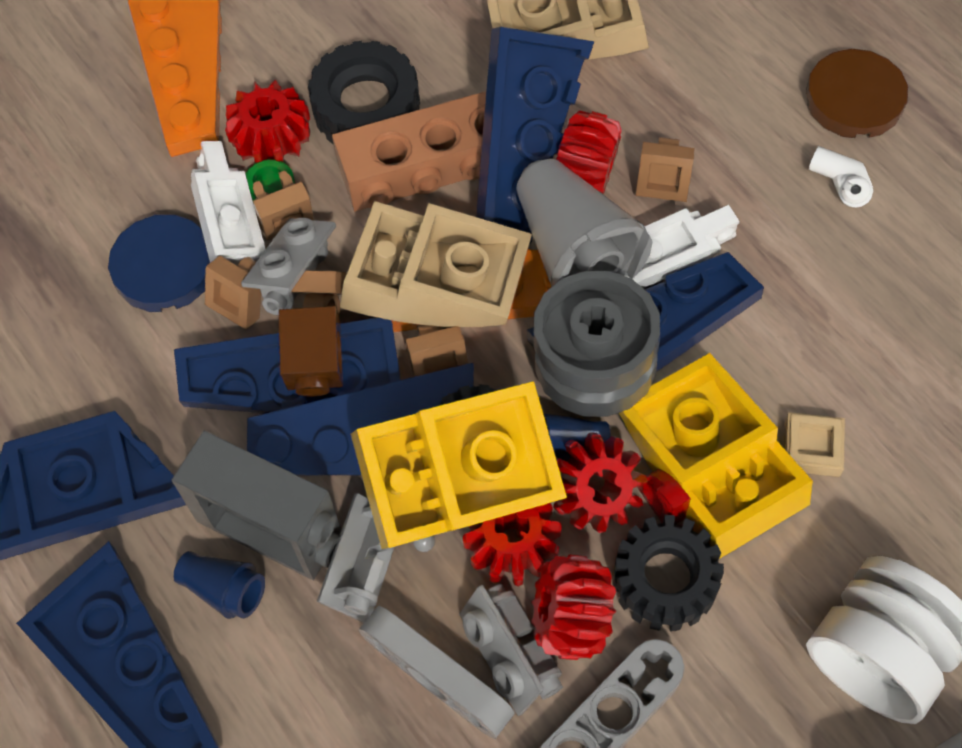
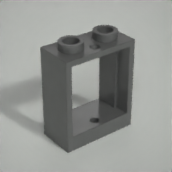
[172,430,342,581]

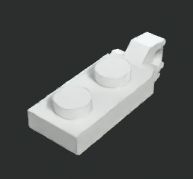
[191,141,266,265]
[624,205,739,289]

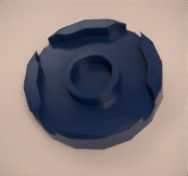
[108,215,210,312]

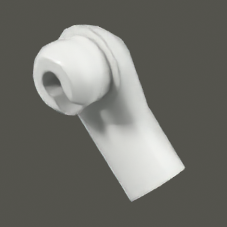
[809,146,873,208]

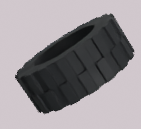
[308,41,420,144]

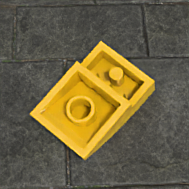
[619,353,813,559]
[351,381,567,549]

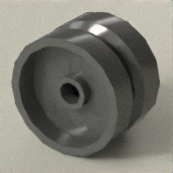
[534,271,660,417]

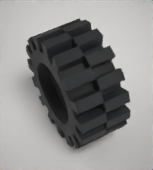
[613,515,724,632]

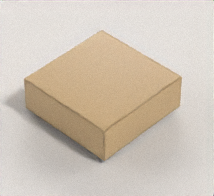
[784,412,845,477]

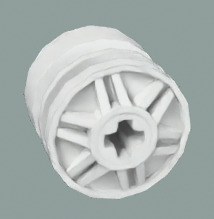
[806,556,962,724]

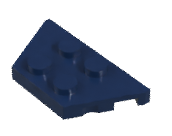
[0,411,186,560]

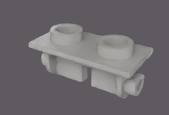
[241,218,336,315]
[317,493,394,623]
[459,584,563,716]

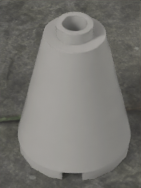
[516,159,653,287]

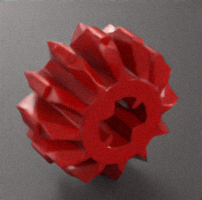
[225,80,311,163]
[556,110,622,194]
[553,432,648,533]
[463,503,562,587]
[531,554,616,660]

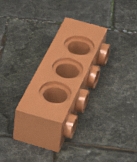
[332,91,486,212]

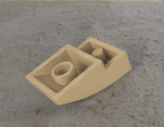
[487,0,649,60]
[340,201,532,327]

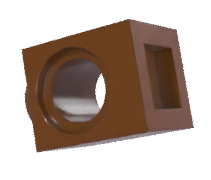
[279,306,343,396]

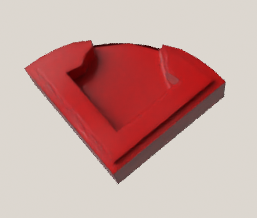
[637,469,691,524]

